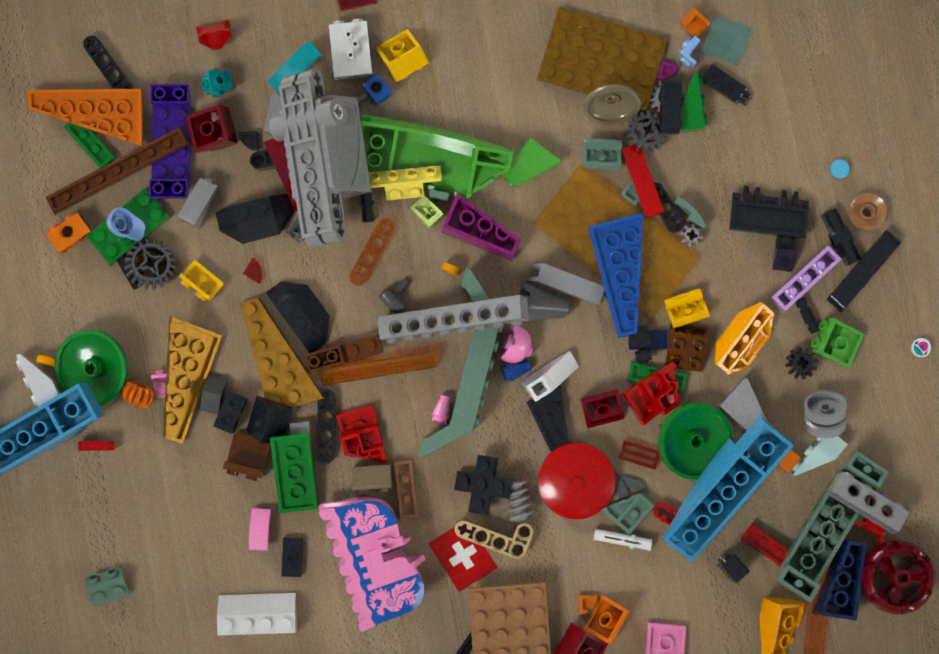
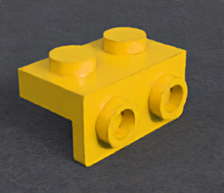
[179,259,225,302]
[664,289,710,328]

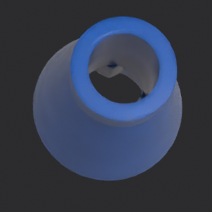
[501,360,531,382]

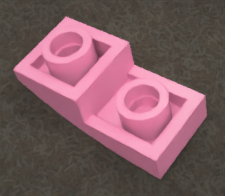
[249,508,272,551]

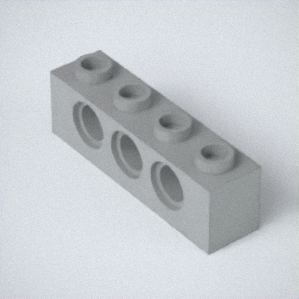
[827,472,909,534]

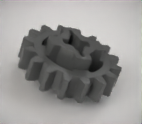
[626,111,668,153]

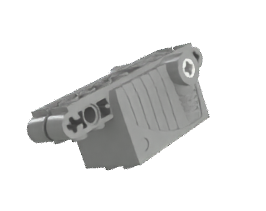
[269,68,372,248]

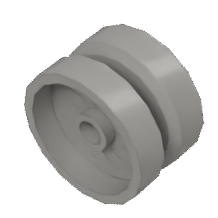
[804,390,847,438]

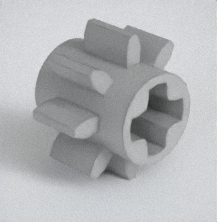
[679,224,703,248]

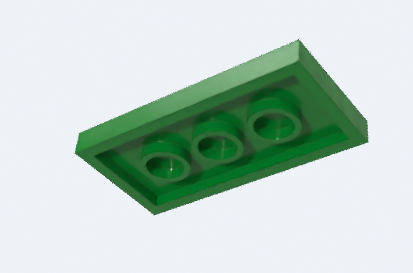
[86,188,170,266]
[270,432,318,513]

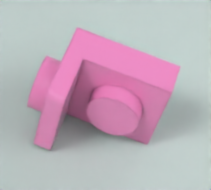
[151,370,166,399]

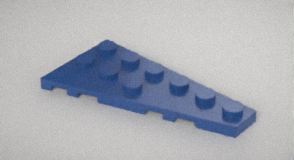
[588,213,644,338]

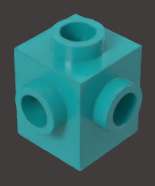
[201,69,233,97]

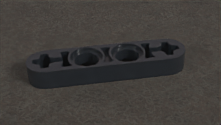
[83,35,133,89]
[317,389,336,464]

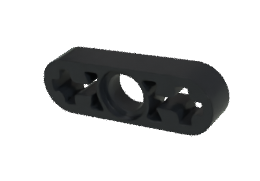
[654,182,684,233]

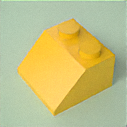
[375,29,429,82]

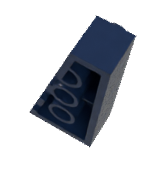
[812,540,867,621]

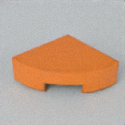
[578,594,598,615]

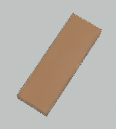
[393,460,419,519]

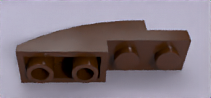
[304,334,384,373]

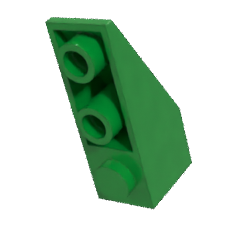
[680,71,708,133]

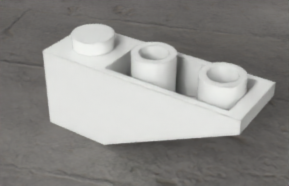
[521,351,579,402]
[16,354,61,407]

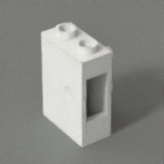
[329,19,373,81]

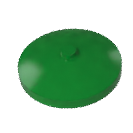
[55,329,129,406]
[658,402,733,480]

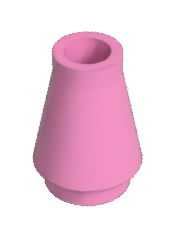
[431,395,452,425]

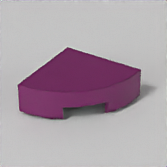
[656,61,680,80]

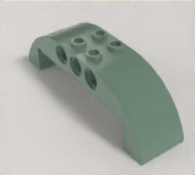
[776,451,889,603]

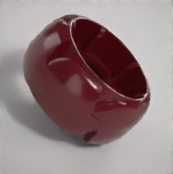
[861,540,936,615]

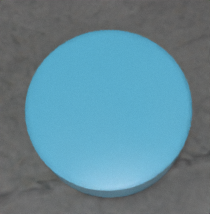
[829,159,850,179]

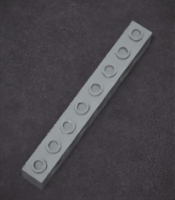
[378,295,529,344]

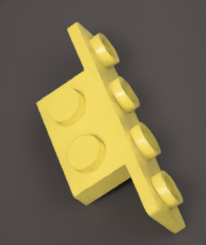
[369,166,442,201]

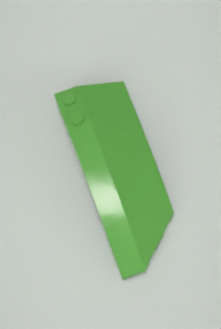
[360,114,514,199]

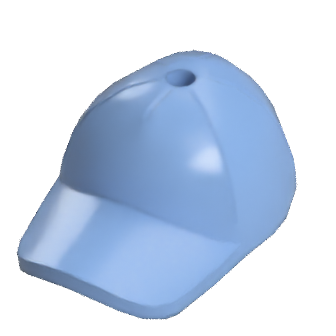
[107,207,145,241]

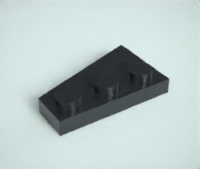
[526,385,569,452]

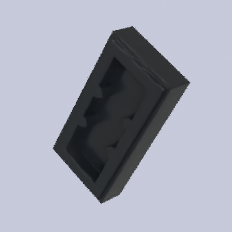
[281,538,303,577]

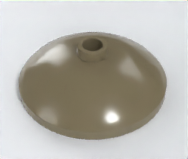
[583,84,641,125]

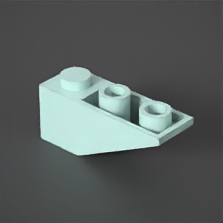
[791,436,848,476]

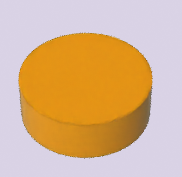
[441,262,461,276]
[36,355,55,367]

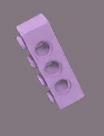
[770,245,842,313]

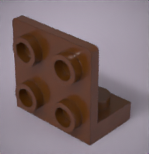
[665,323,709,372]

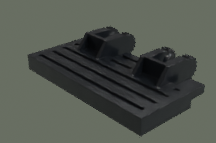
[729,186,809,239]

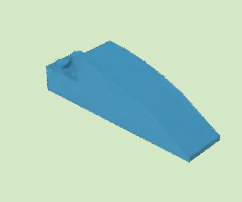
[0,382,105,476]
[663,416,794,562]

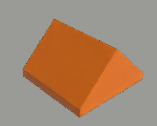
[583,595,630,645]

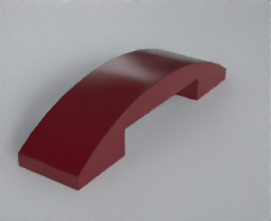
[263,138,298,211]

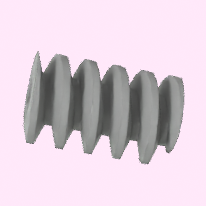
[506,480,533,522]

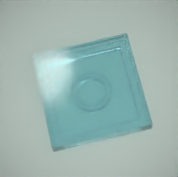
[702,16,751,65]

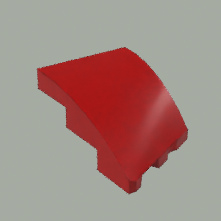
[622,362,680,425]
[336,404,387,464]

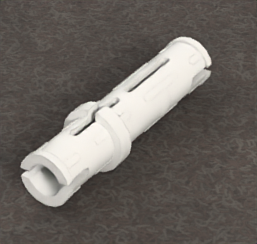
[593,528,652,551]

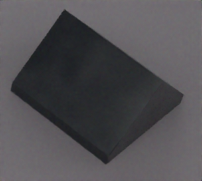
[246,395,293,444]

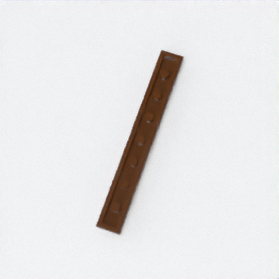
[46,127,190,215]

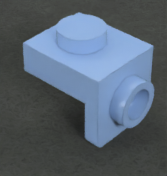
[679,36,701,68]

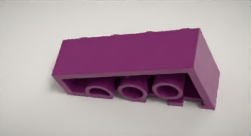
[442,193,521,262]

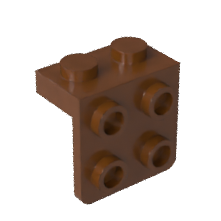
[223,432,271,481]

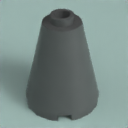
[519,284,571,322]

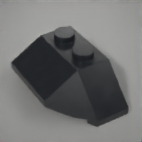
[215,194,294,244]
[266,281,330,353]

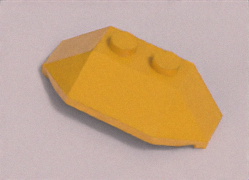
[715,302,775,375]

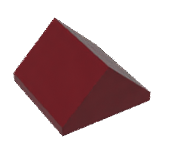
[580,389,624,429]

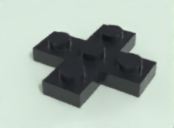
[454,455,513,515]

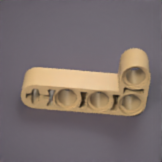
[455,521,533,559]

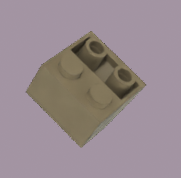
[352,465,393,494]

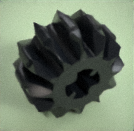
[785,347,818,380]

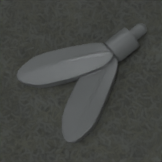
[614,471,645,501]

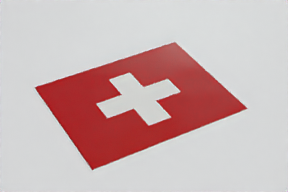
[428,519,498,592]

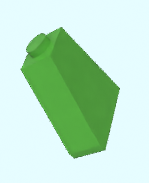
[502,138,561,188]

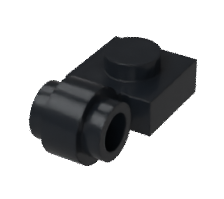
[629,325,652,364]

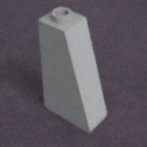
[526,263,605,305]

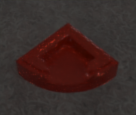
[243,258,262,284]

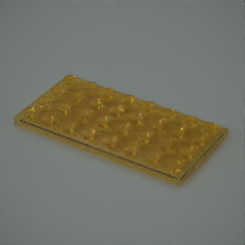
[533,164,699,319]

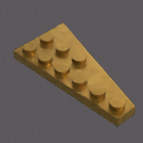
[163,316,222,444]

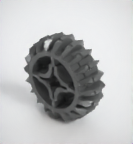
[124,239,176,290]

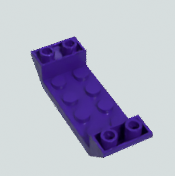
[149,84,191,199]

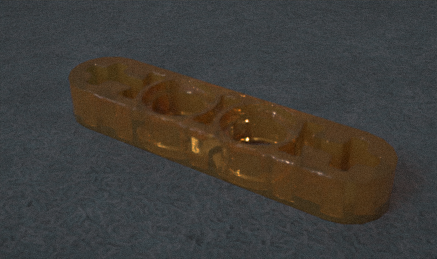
[349,218,394,286]

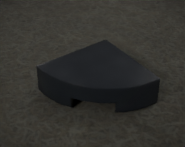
[239,131,259,151]

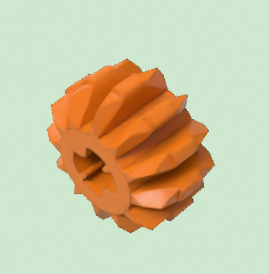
[121,380,156,408]

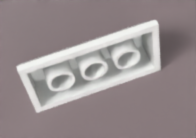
[217,593,297,635]

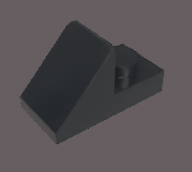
[772,236,796,272]

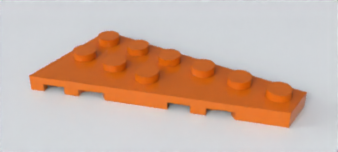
[27,89,143,146]

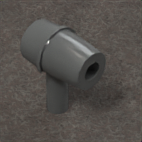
[379,279,409,314]

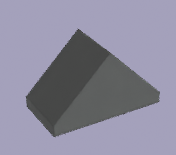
[200,373,228,415]

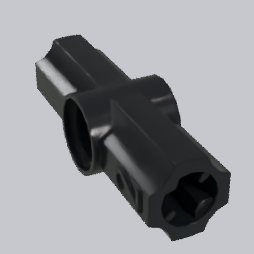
[820,208,861,267]

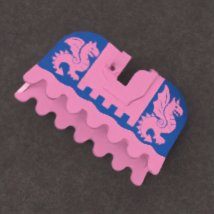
[319,495,426,632]

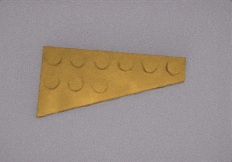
[240,298,325,408]

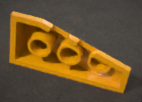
[759,597,805,654]

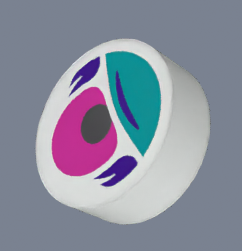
[911,338,931,358]

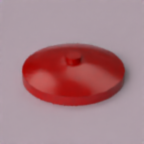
[538,442,615,520]

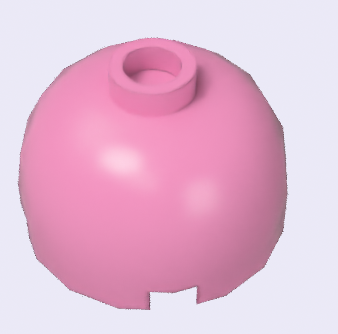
[497,325,533,363]

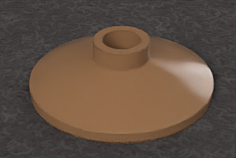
[848,193,887,231]

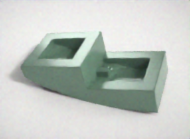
[674,196,706,230]

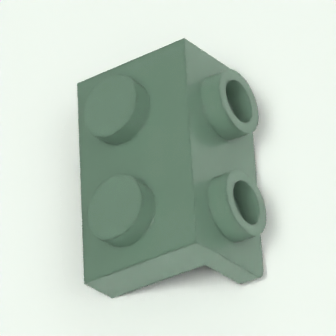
[582,138,622,170]
[85,567,130,607]

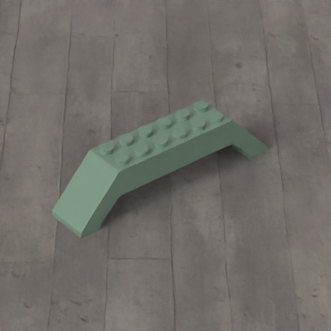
[418,268,502,458]

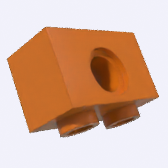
[46,212,92,255]

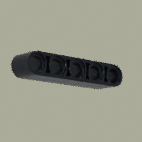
[827,230,901,312]

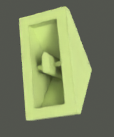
[410,195,444,230]

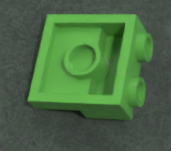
[811,317,864,369]

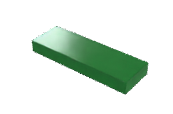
[64,123,116,168]
[627,362,688,393]

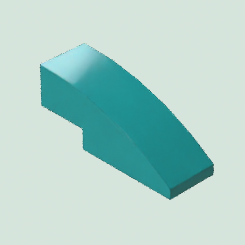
[267,41,322,95]

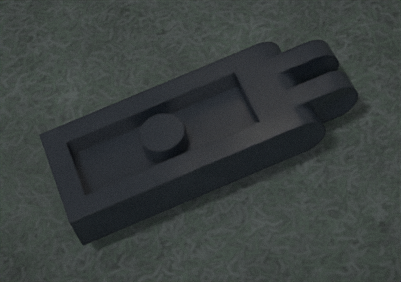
[702,64,752,106]

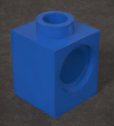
[363,74,392,106]

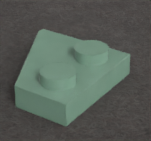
[601,493,654,535]

